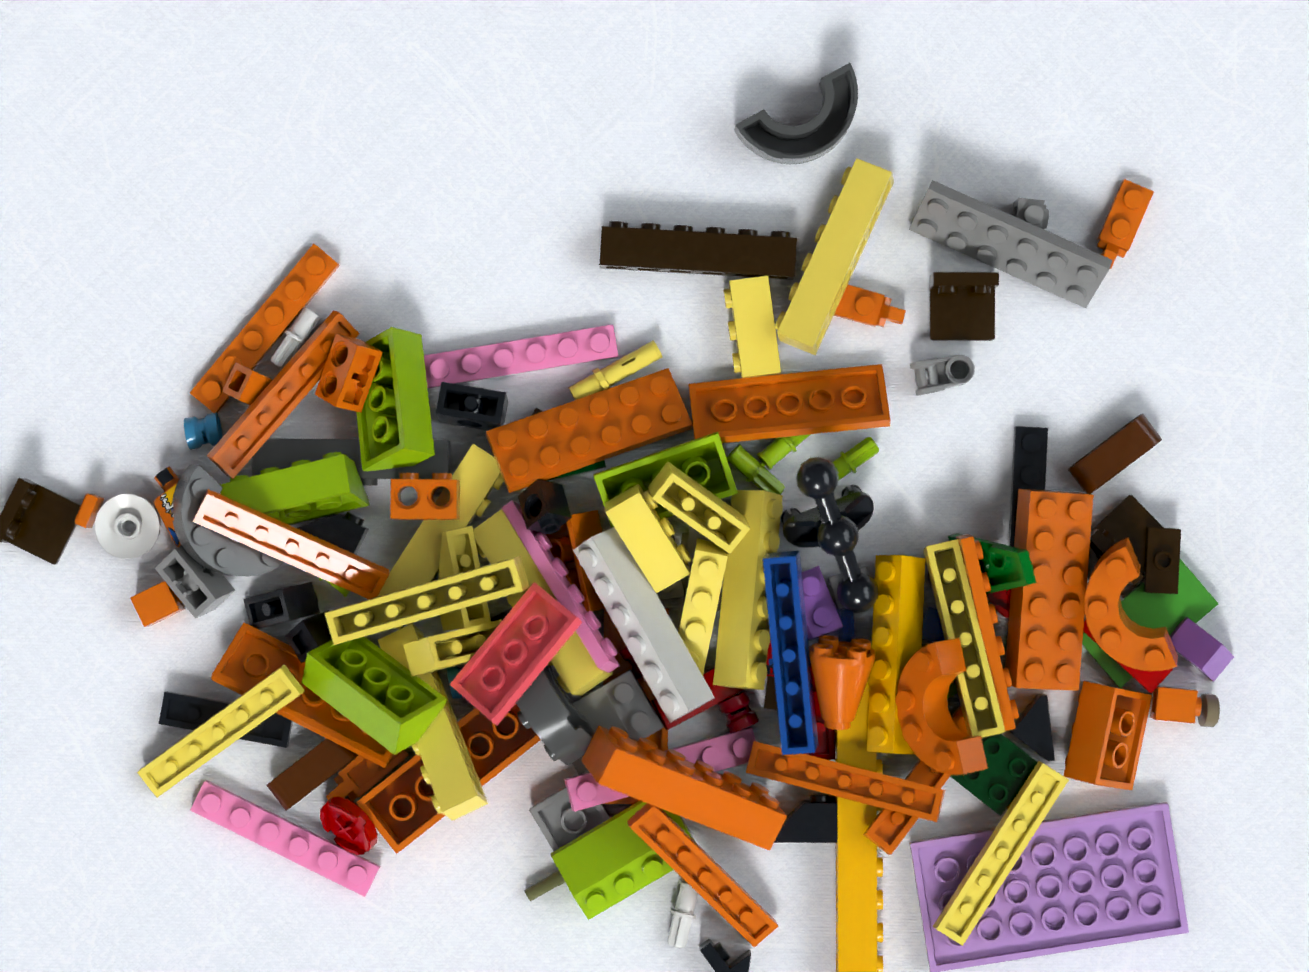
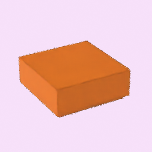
[74,493,104,528]

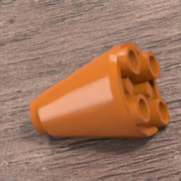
[809,635,875,730]

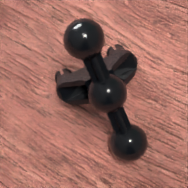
[781,457,878,613]

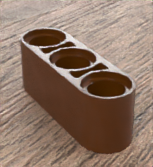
[1068,413,1162,494]
[266,738,358,811]

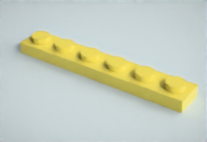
[137,664,305,798]
[933,761,1069,946]

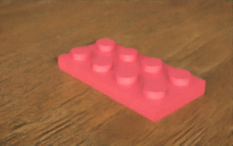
[449,582,582,725]

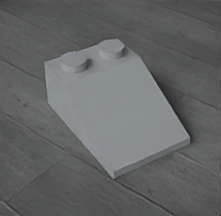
[572,669,664,775]

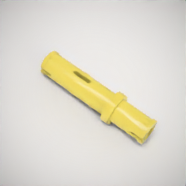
[568,340,663,400]

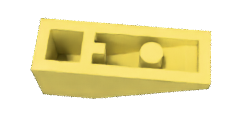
[438,526,491,631]

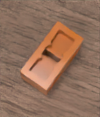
[314,334,383,413]
[390,473,460,520]

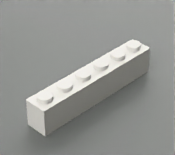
[573,527,715,723]

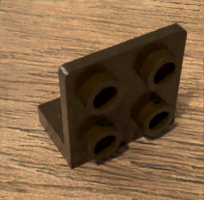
[930,272,999,341]
[0,478,81,565]
[1090,495,1163,586]

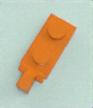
[1096,179,1154,269]
[834,285,906,327]
[326,749,409,801]

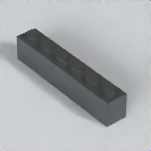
[252,438,451,486]

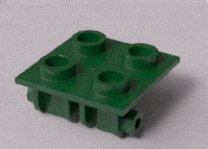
[950,734,1038,816]

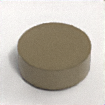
[1198,694,1220,727]

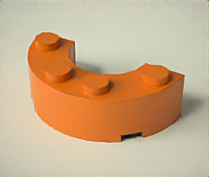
[1084,538,1178,671]
[895,638,988,775]

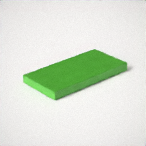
[1082,559,1218,688]

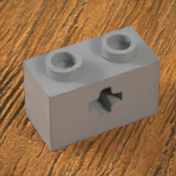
[155,546,235,619]

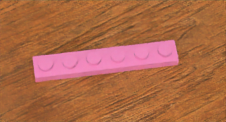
[424,325,619,388]
[502,500,620,673]
[564,727,756,812]
[190,780,380,897]

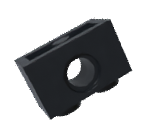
[436,382,508,430]

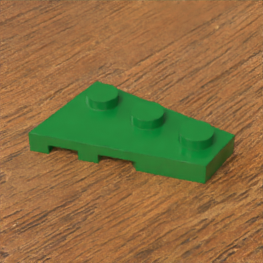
[948,533,1037,594]

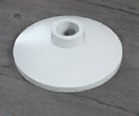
[95,494,160,559]

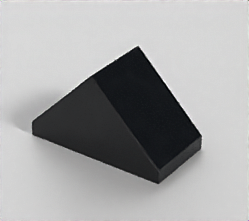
[1008,694,1055,761]

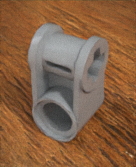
[910,355,975,396]

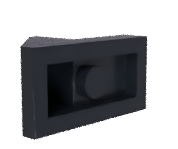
[699,938,751,972]

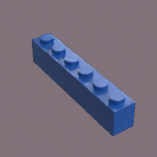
[763,550,818,755]

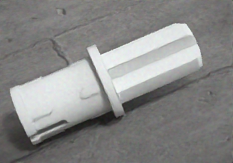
[270,307,321,369]
[667,881,698,948]

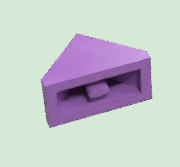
[1170,616,1234,682]

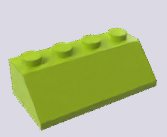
[356,327,435,472]
[593,432,738,528]
[219,452,370,525]
[302,636,447,755]
[550,800,696,920]

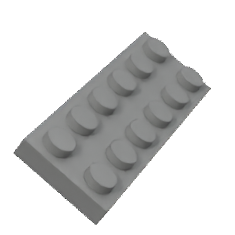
[909,180,1113,308]

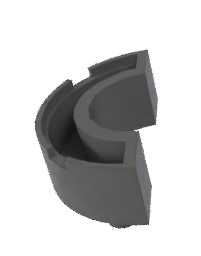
[734,63,858,164]
[172,465,285,576]
[516,664,594,765]

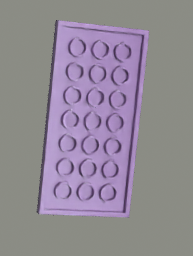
[909,802,1189,972]

